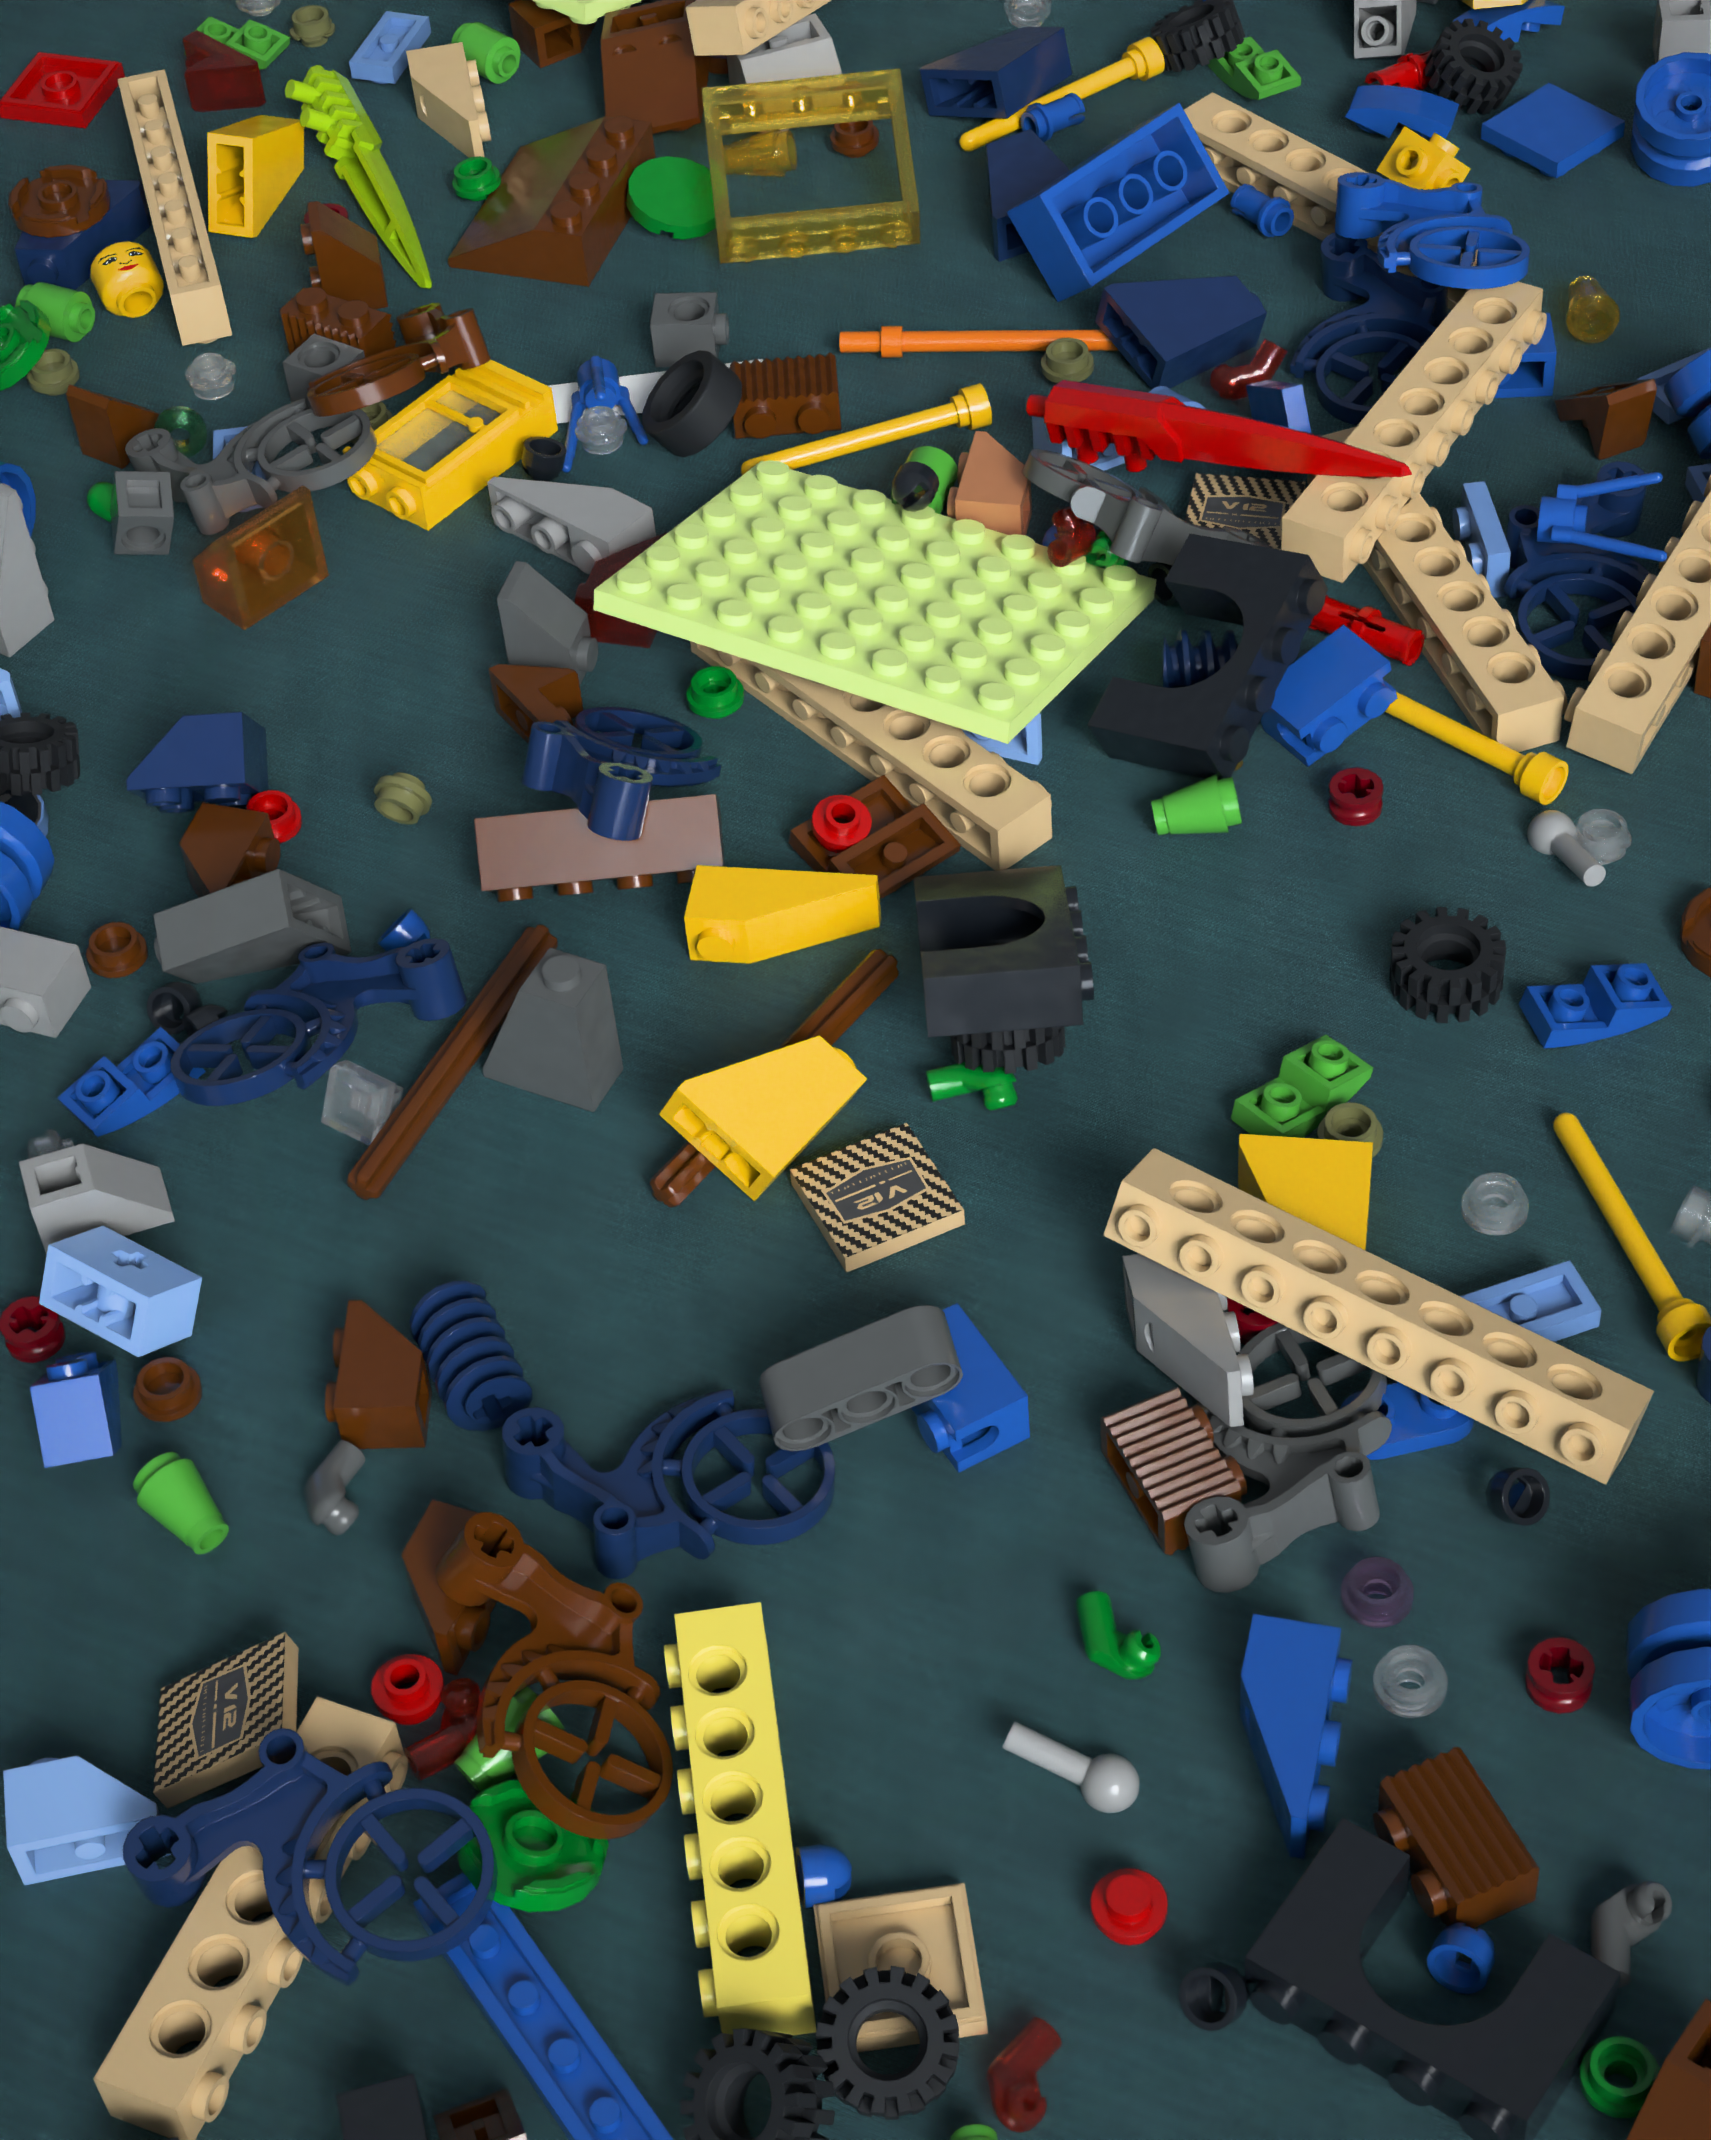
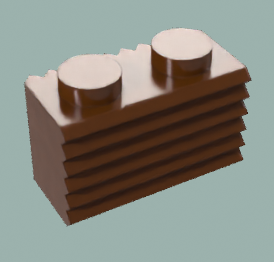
[280,287,396,357]
[730,352,842,439]
[1100,1387,1247,1555]
[1373,1746,1540,1928]

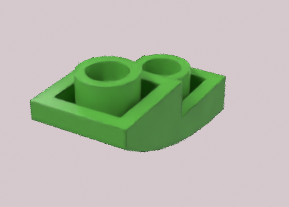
[185,16,290,70]
[1208,36,1302,100]
[1231,1034,1373,1138]

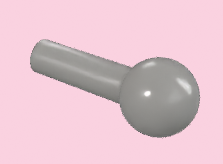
[1527,810,1606,887]
[1002,1721,1140,1813]

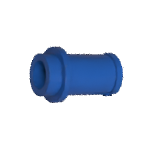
[1021,93,1085,142]
[1230,184,1294,237]

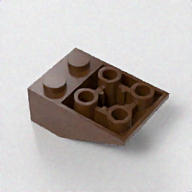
[600,0,711,134]

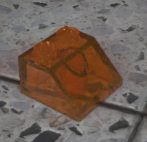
[192,485,329,630]

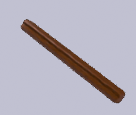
[347,924,558,1200]
[650,949,899,1208]

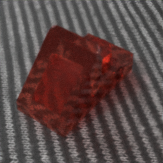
[182,30,266,112]

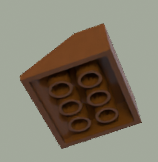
[448,116,656,287]

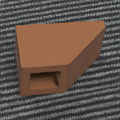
[947,431,1032,536]

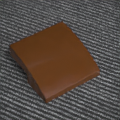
[788,775,961,900]

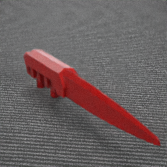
[1026,380,1412,477]

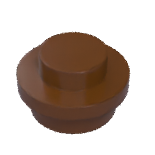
[830,113,879,158]
[86,922,148,978]
[133,1357,202,1422]

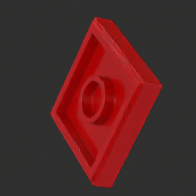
[0,52,125,129]

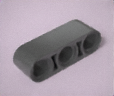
[759,1305,963,1451]

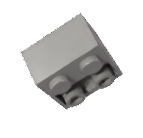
[727,13,852,136]

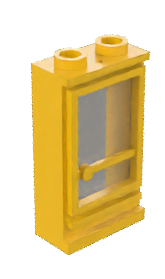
[342,360,558,531]

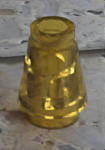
[722,127,797,177]
[1566,276,1620,343]

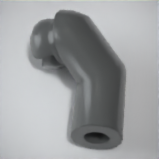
[304,1440,366,1536]
[1591,1880,1673,1988]

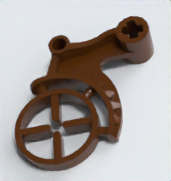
[307,303,491,417]
[435,1512,673,1839]

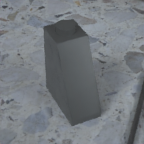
[153,869,352,984]
[483,948,623,1112]

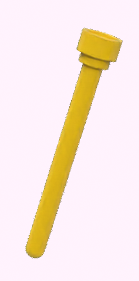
[959,37,1165,152]
[741,383,992,475]
[1385,692,1569,805]
[1553,1112,1711,1362]

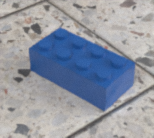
[1007,103,1229,302]

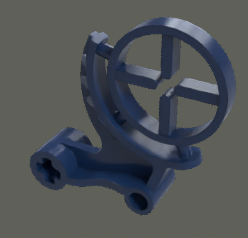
[1290,232,1448,425]
[1503,461,1650,680]
[521,707,722,841]
[171,938,467,1106]
[502,1389,835,1579]
[123,1728,498,1986]

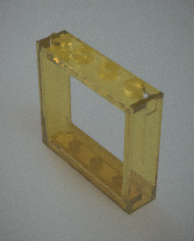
[701,68,920,264]

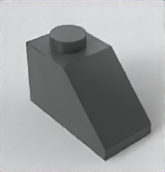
[497,561,598,685]

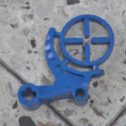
[1335,172,1530,289]

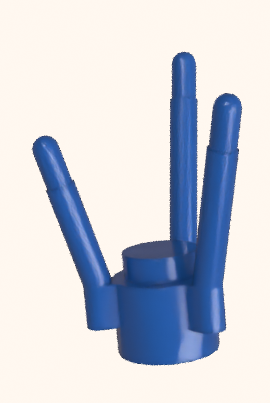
[562,356,648,473]
[1537,472,1667,562]

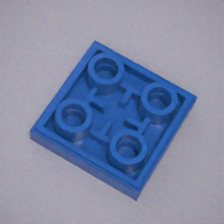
[1481,83,1625,178]

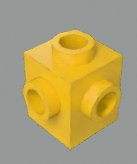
[1376,126,1471,190]

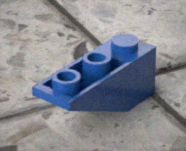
[1240,1614,1353,1859]

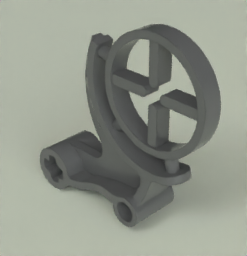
[125,398,377,535]
[1022,449,1270,566]
[1184,1323,1392,1593]

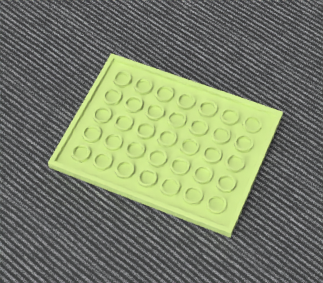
[593,460,1156,744]

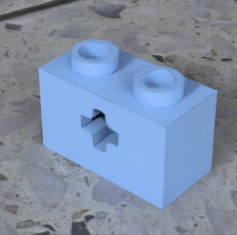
[39,1226,202,1357]

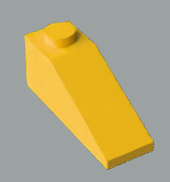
[684,865,881,964]

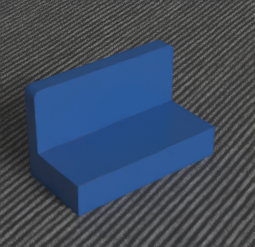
[1246,380,1312,434]

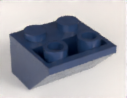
[126,712,269,813]

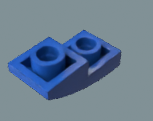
[1453,0,1565,42]
[1345,85,1459,139]
[1518,963,1672,1049]
[57,1027,206,1137]

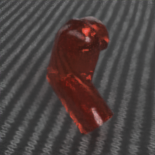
[1210,338,1288,401]
[1047,506,1097,567]
[404,1678,480,1781]
[987,2017,1062,2133]

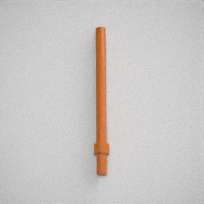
[839,326,1119,358]

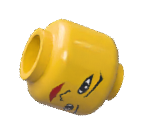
[90,241,164,318]

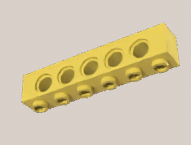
[664,1602,817,2036]

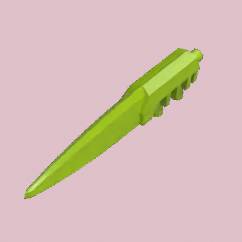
[285,65,432,289]

